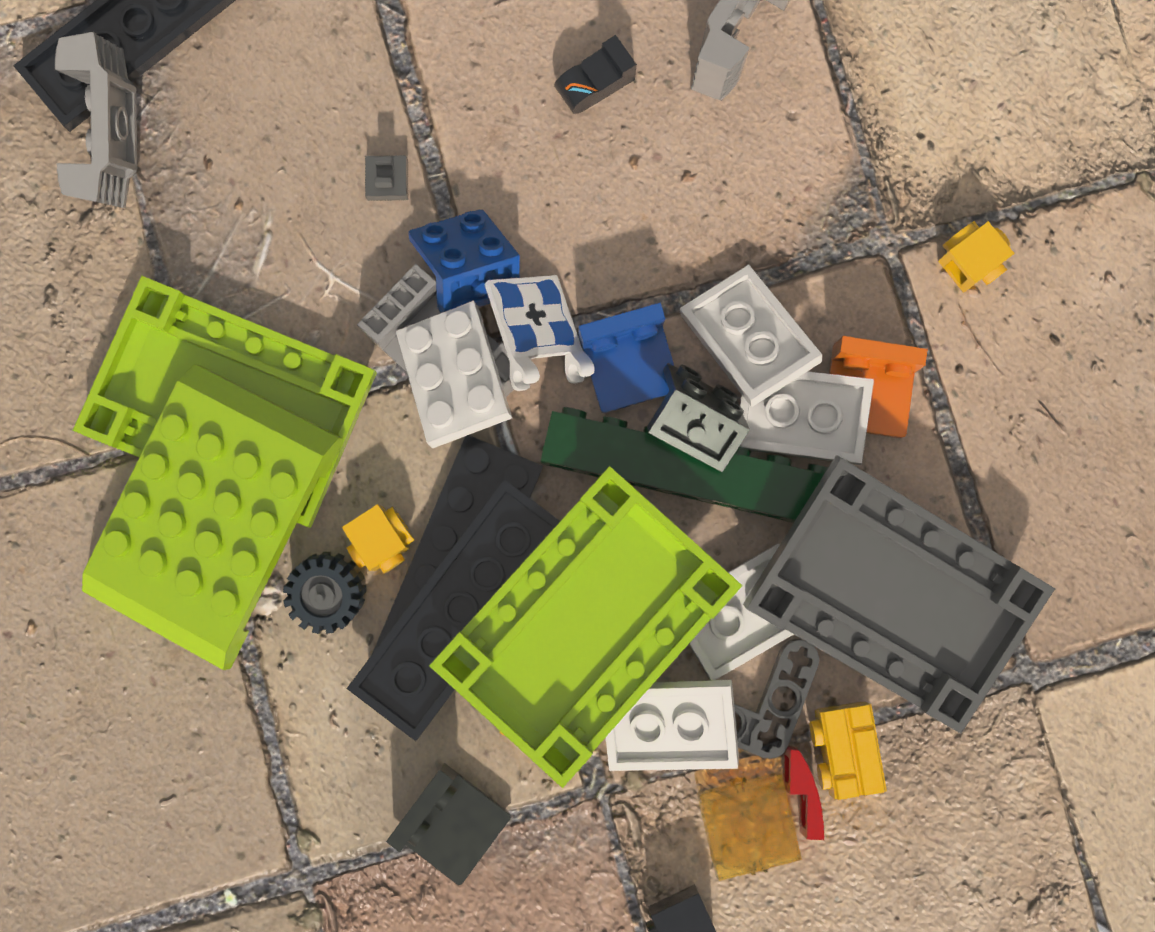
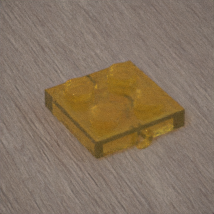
[697,773,802,881]

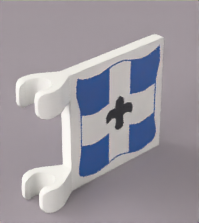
[484,275,595,391]

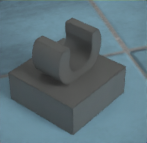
[365,155,408,201]

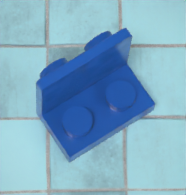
[409,209,520,313]
[578,302,674,413]

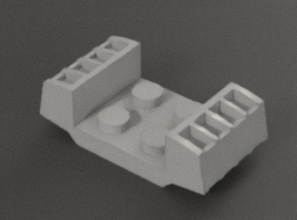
[691,0,790,101]
[55,32,137,208]
[357,264,514,397]

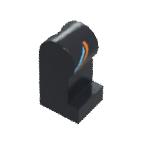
[554,35,637,114]

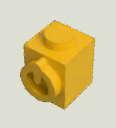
[938,221,1015,293]
[342,504,414,573]

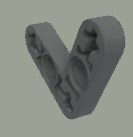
[734,639,819,759]

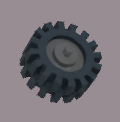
[283,552,366,634]

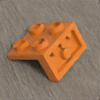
[829,336,928,438]

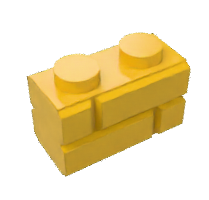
[809,702,887,800]

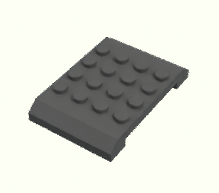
[743,455,1055,734]

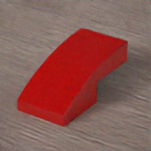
[783,746,824,840]

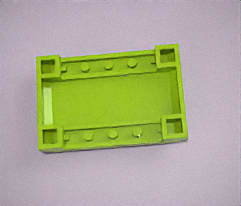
[72,275,377,528]
[82,364,344,670]
[429,466,743,788]

